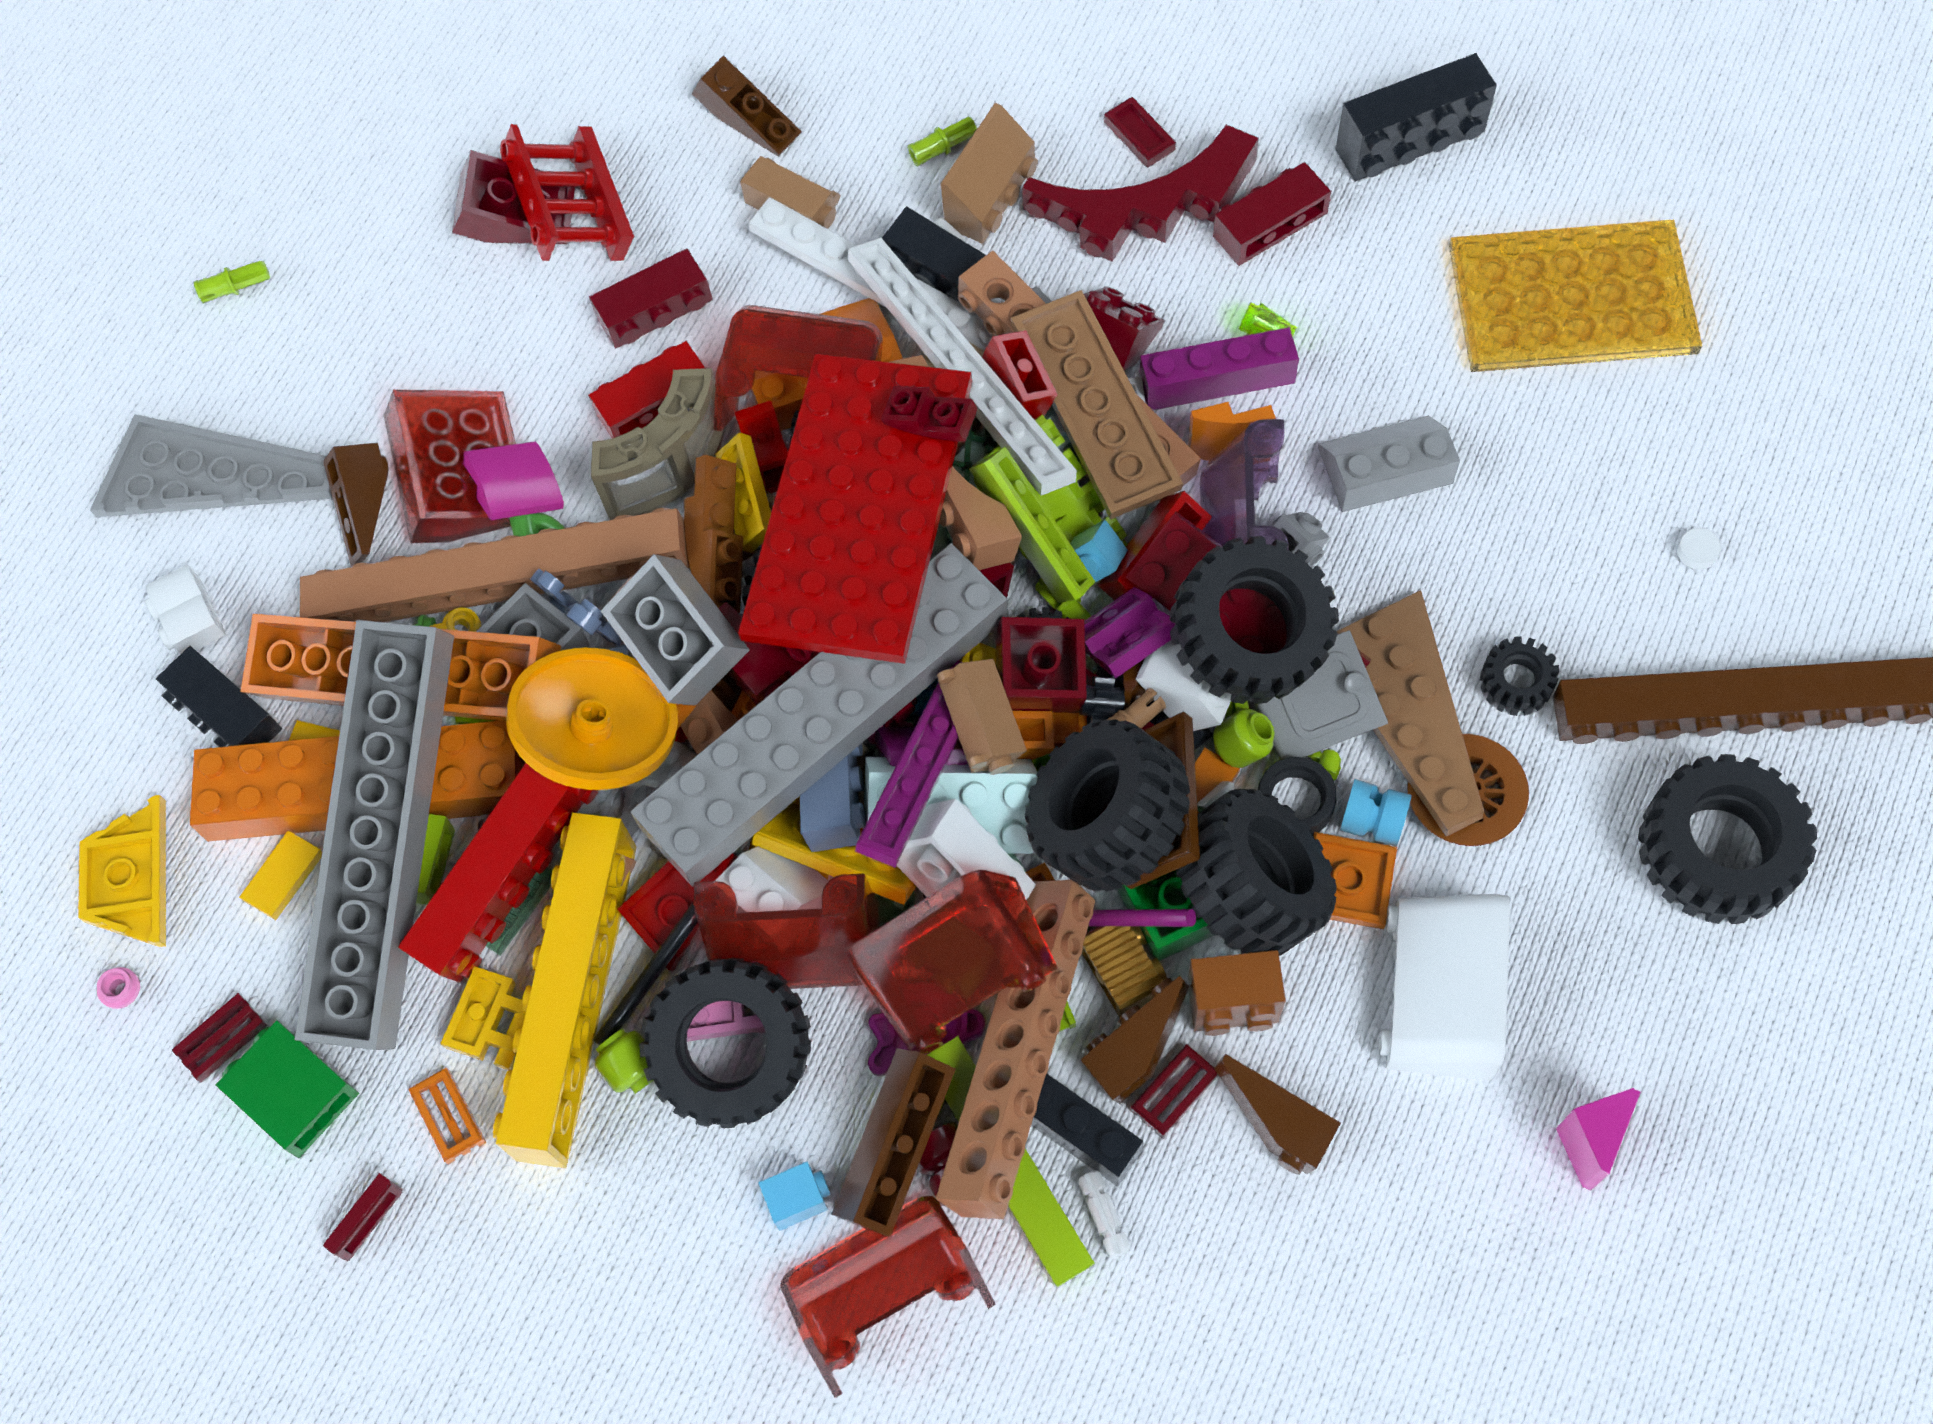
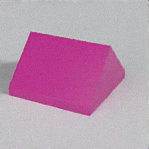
[1556,1088,1641,1191]

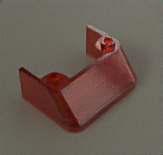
[714,305,883,432]
[780,1196,996,1398]

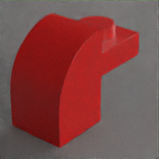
[734,400,788,495]

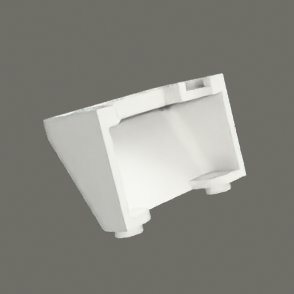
[1379,894,1510,1081]

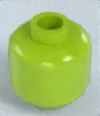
[1213,708,1275,768]
[594,1028,653,1094]

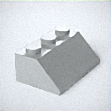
[1318,415,1460,512]

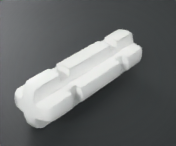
[1079,1170,1130,1258]

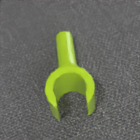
[1308,749,1341,781]

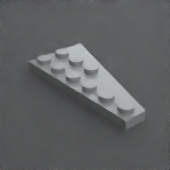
[90,414,332,517]

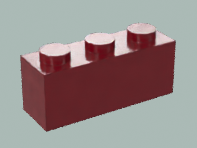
[1213,162,1331,266]
[589,248,713,349]

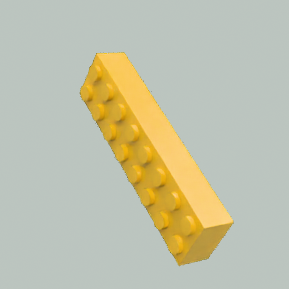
[493,812,637,1169]

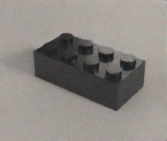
[1335,53,1497,181]

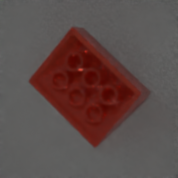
[384,389,516,543]

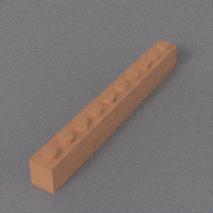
[300,508,690,622]

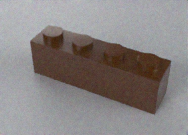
[831,1048,956,1237]

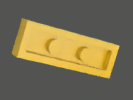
[715,433,771,553]

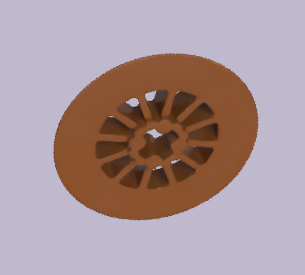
[1407,734,1529,846]

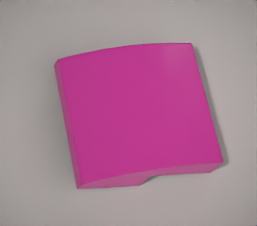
[463,441,564,520]

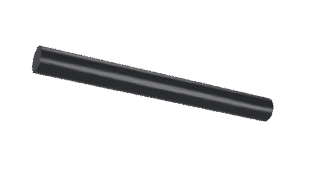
[593,902,706,1045]

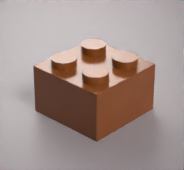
[1187,950,1286,1036]

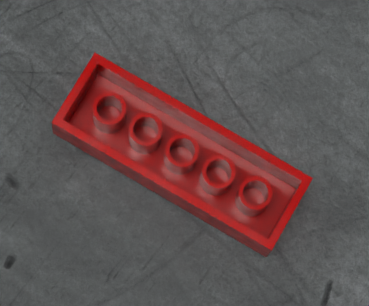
[398,763,599,983]

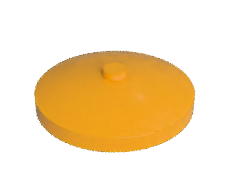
[506,647,678,790]

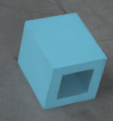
[1070,519,1128,583]
[758,1161,831,1231]

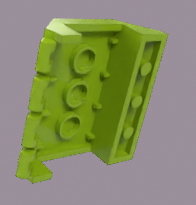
[969,414,1128,603]

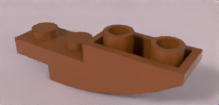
[684,455,743,613]

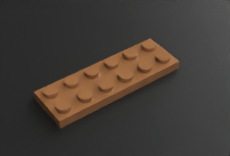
[1011,290,1183,520]

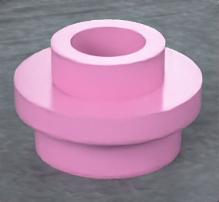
[97,967,140,1009]

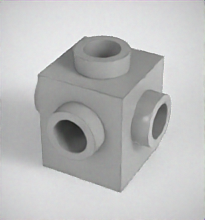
[1265,512,1330,567]

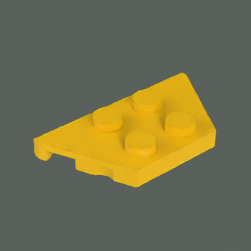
[78,795,166,947]

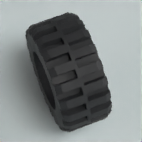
[1169,536,1339,704]
[1025,719,1190,891]
[1638,754,1817,924]
[1176,789,1337,956]
[639,958,812,1129]

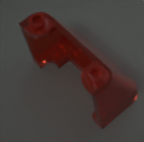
[846,870,1058,1054]
[694,873,879,989]

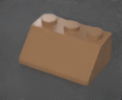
[941,102,1038,244]

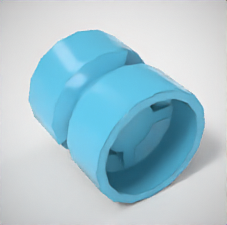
[1340,779,1412,847]

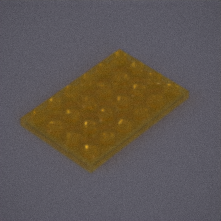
[1449,219,1702,372]

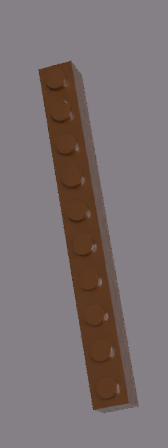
[1552,657,1933,744]

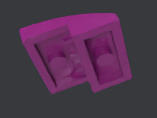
[1084,587,1175,678]

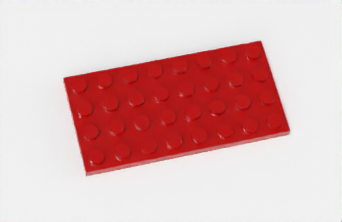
[738,354,973,664]

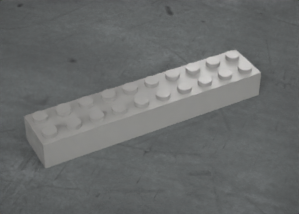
[630,543,1008,887]
[295,620,454,1050]

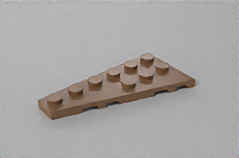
[1336,590,1484,837]

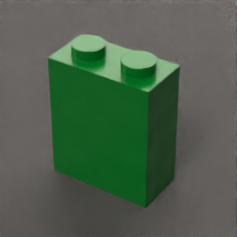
[215,1020,360,1158]

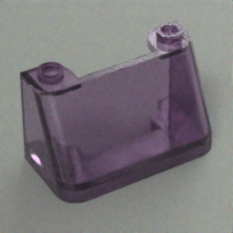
[1200,419,1289,551]

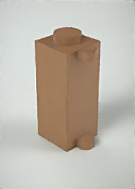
[740,156,840,229]
[937,659,1027,775]

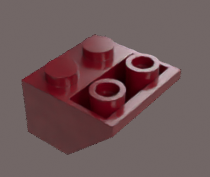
[1084,286,1165,370]

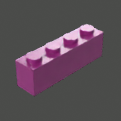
[1139,327,1299,410]

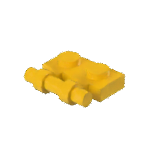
[440,966,530,1070]

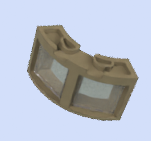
[591,368,726,520]

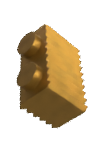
[1082,926,1168,1018]

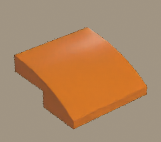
[1188,401,1276,462]

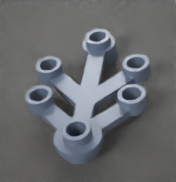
[530,568,623,646]

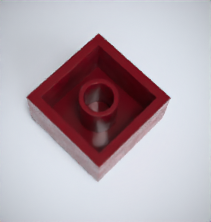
[995,617,1087,713]

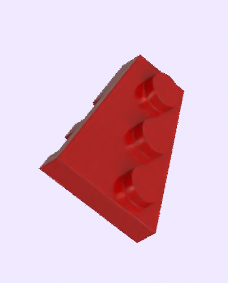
[617,852,739,972]

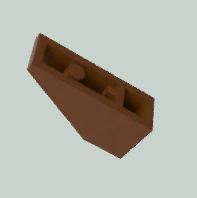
[323,443,389,567]
[1214,1054,1341,1175]

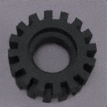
[1480,636,1559,716]

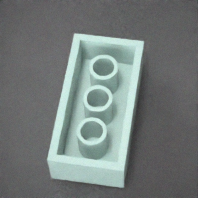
[863,757,1038,854]

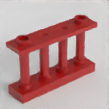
[500,124,634,261]

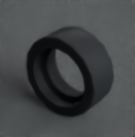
[1258,757,1336,836]

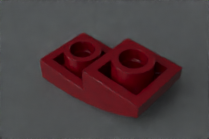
[881,386,978,442]

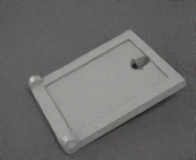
[1256,630,1388,760]

